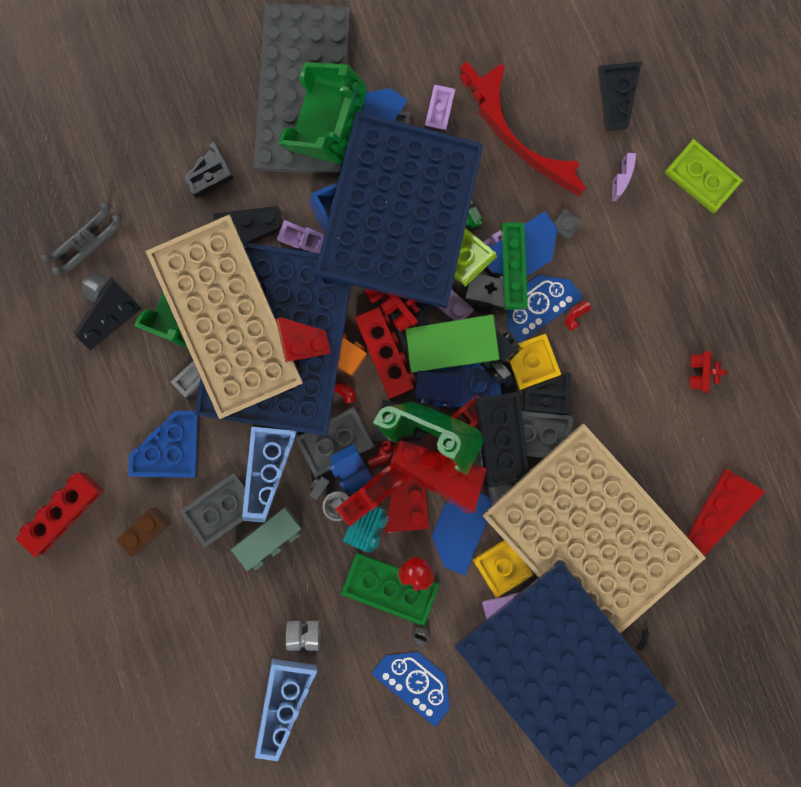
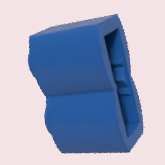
[329,444,373,495]

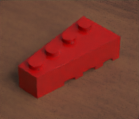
[390,441,486,514]

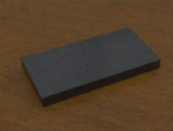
[474,392,529,488]

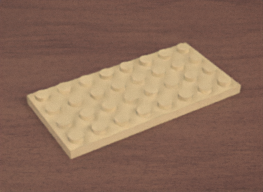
[146,215,303,419]

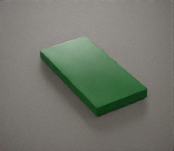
[341,552,440,626]

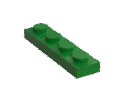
[501,223,528,310]

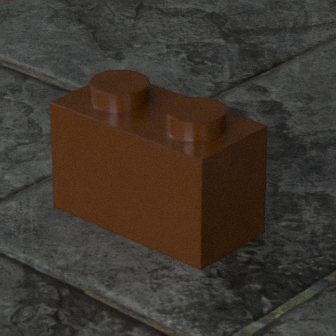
[116,508,171,557]

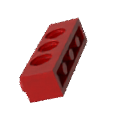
[355,307,416,400]
[15,473,105,557]

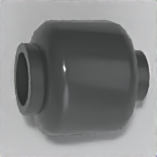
[82,274,109,304]

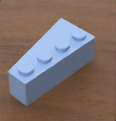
[242,427,297,522]
[255,658,317,761]

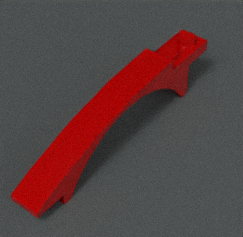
[459,61,586,196]
[335,395,478,527]

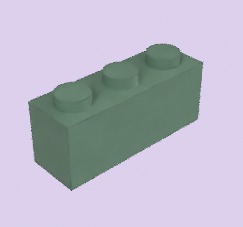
[231,507,303,571]

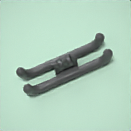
[41,202,122,276]

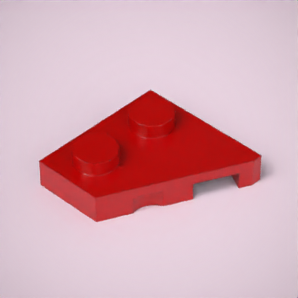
[276,317,331,363]

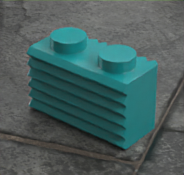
[343,506,389,552]

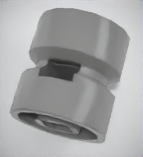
[323,491,350,521]
[286,621,321,651]

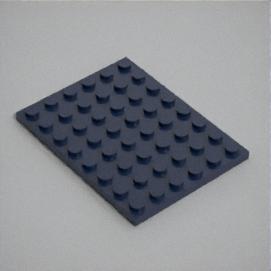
[314,111,484,308]
[195,242,352,436]
[455,561,678,787]

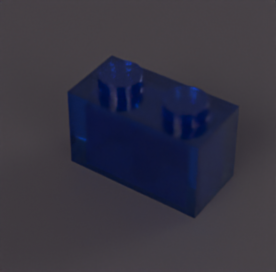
[415,371,463,408]

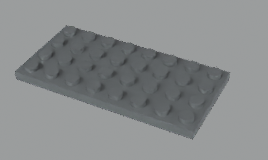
[254,3,350,175]

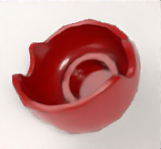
[398,557,434,591]

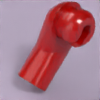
[564,301,591,331]
[334,382,356,404]
[367,441,394,469]

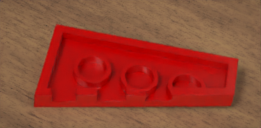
[385,440,429,533]
[686,469,765,556]

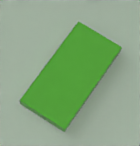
[406,315,500,373]

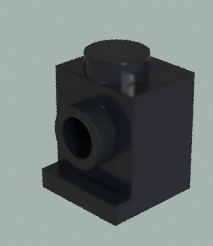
[496,329,523,364]

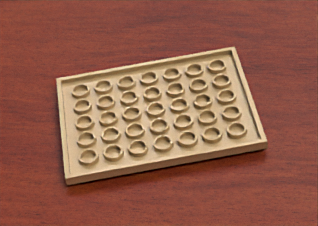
[482,424,705,633]

